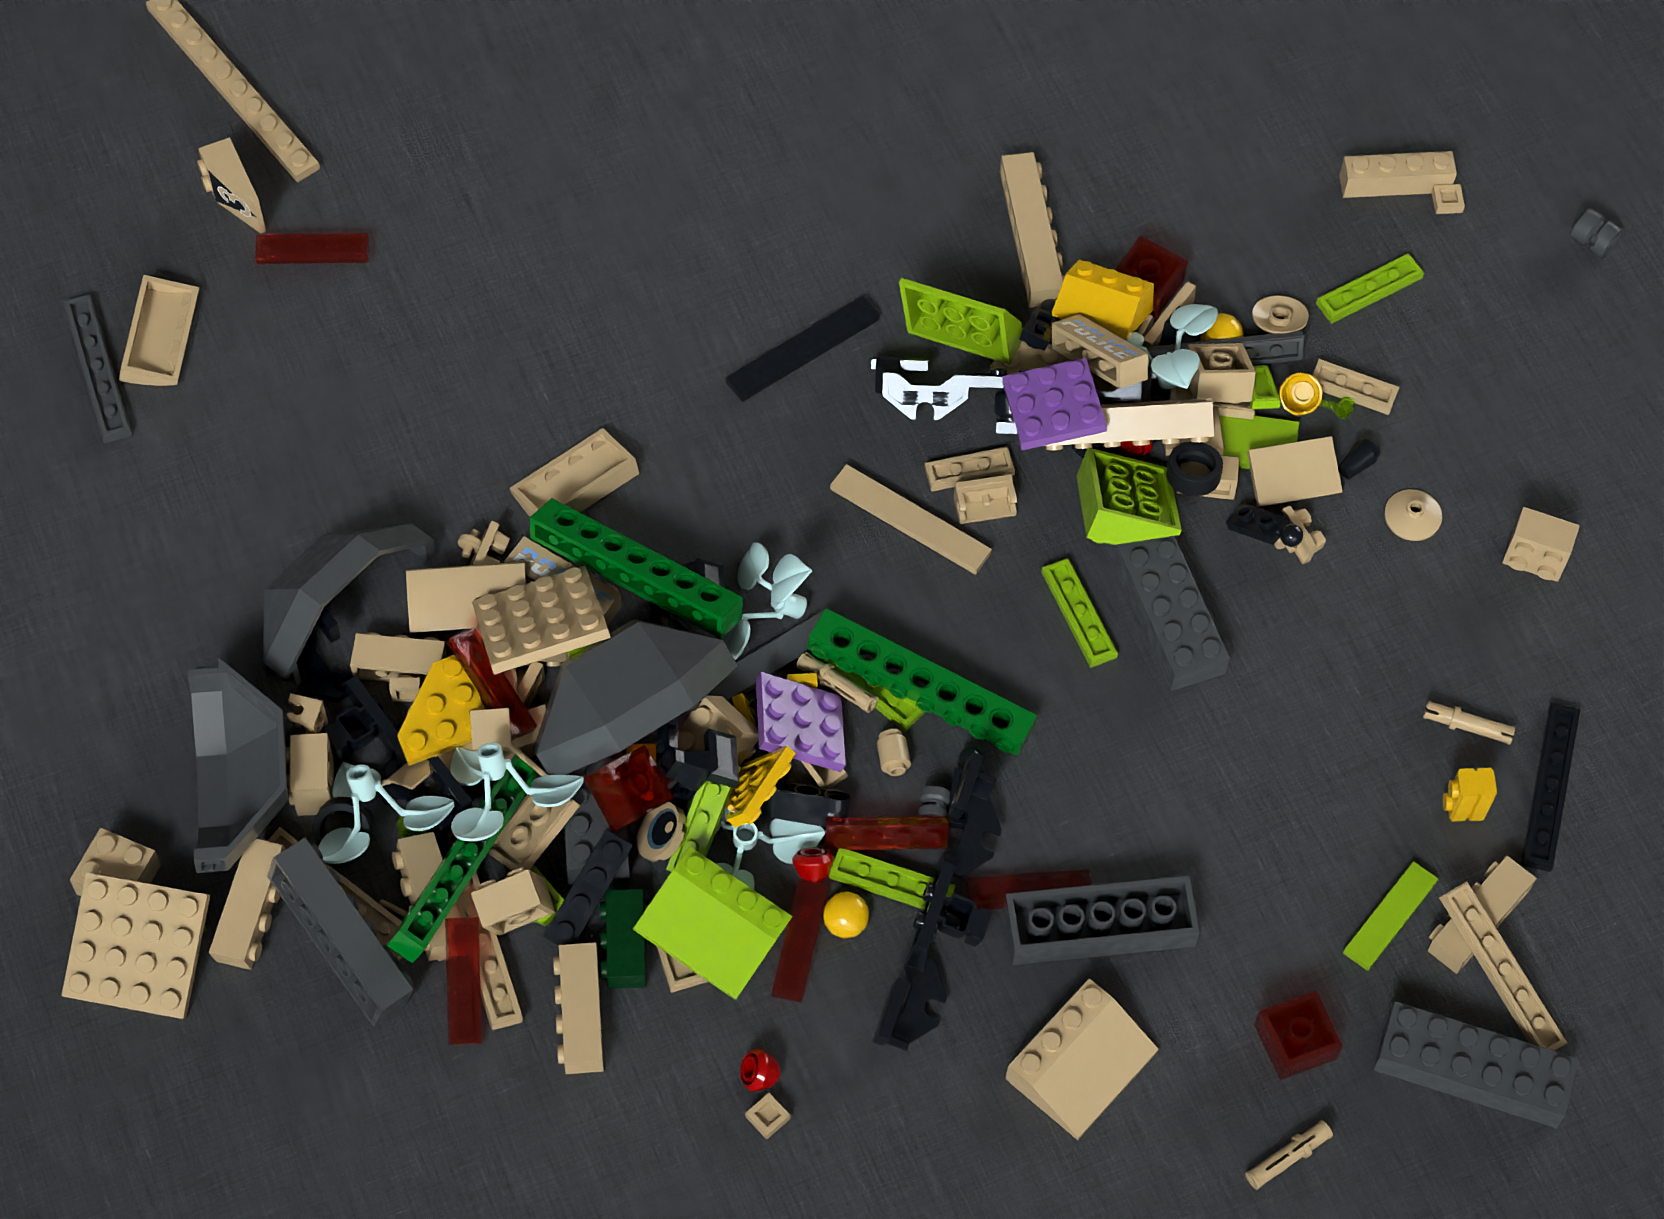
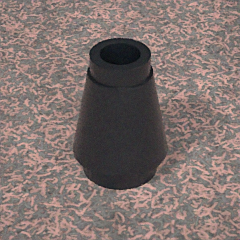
[1338,438,1380,480]

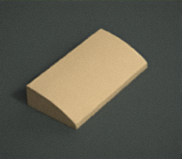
[119,275,199,386]
[510,428,639,517]
[406,562,526,633]

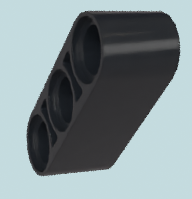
[760,780,851,829]

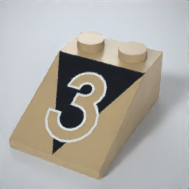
[197,137,266,233]

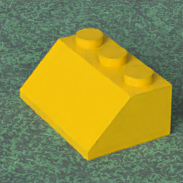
[1052,259,1154,340]

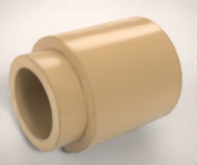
[877,729,911,776]

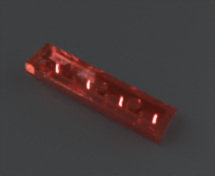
[255,233,369,264]
[447,628,537,741]
[825,817,949,850]
[967,869,1091,910]
[772,879,828,1003]
[445,917,482,1045]

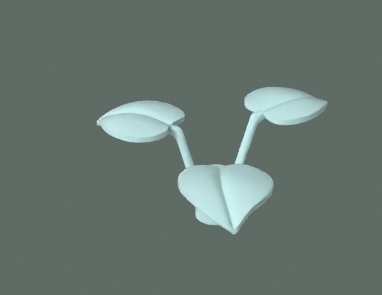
[1125,304,1218,389]
[722,542,812,660]
[450,743,584,841]
[318,762,455,864]
[686,793,825,890]

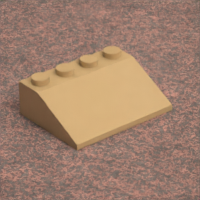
[1005,978,1159,1140]

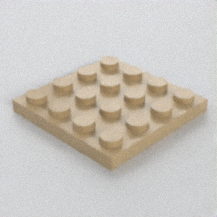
[472,566,611,675]
[61,872,210,1019]

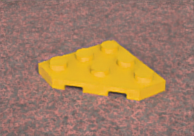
[397,652,485,766]
[726,745,796,828]

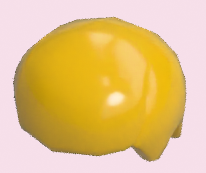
[1200,313,1244,341]
[1279,372,1323,416]
[823,891,869,939]

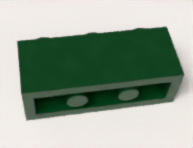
[600,889,646,989]

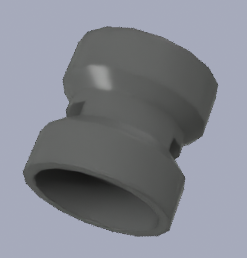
[917,786,951,826]

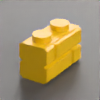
[1443,768,1497,822]

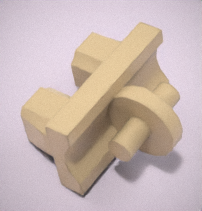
[1274,506,1326,564]
[458,521,510,566]

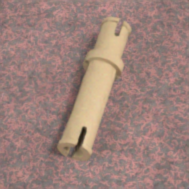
[796,651,879,713]
[1423,700,1515,745]
[1245,1120,1333,1190]

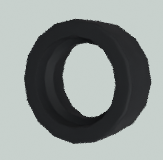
[1166,441,1223,496]
[313,797,373,847]

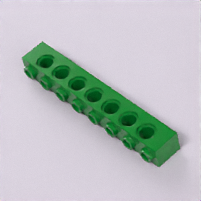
[530,498,743,639]
[807,608,1038,756]
[386,754,539,963]

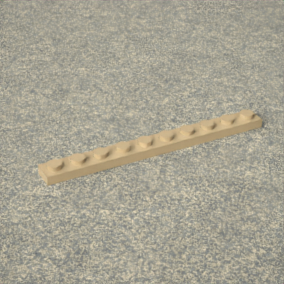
[145,0,320,183]

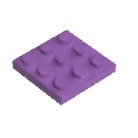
[1002,358,1107,450]
[756,672,846,772]

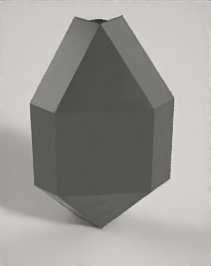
[263,524,436,686]
[533,619,738,775]
[187,657,288,873]

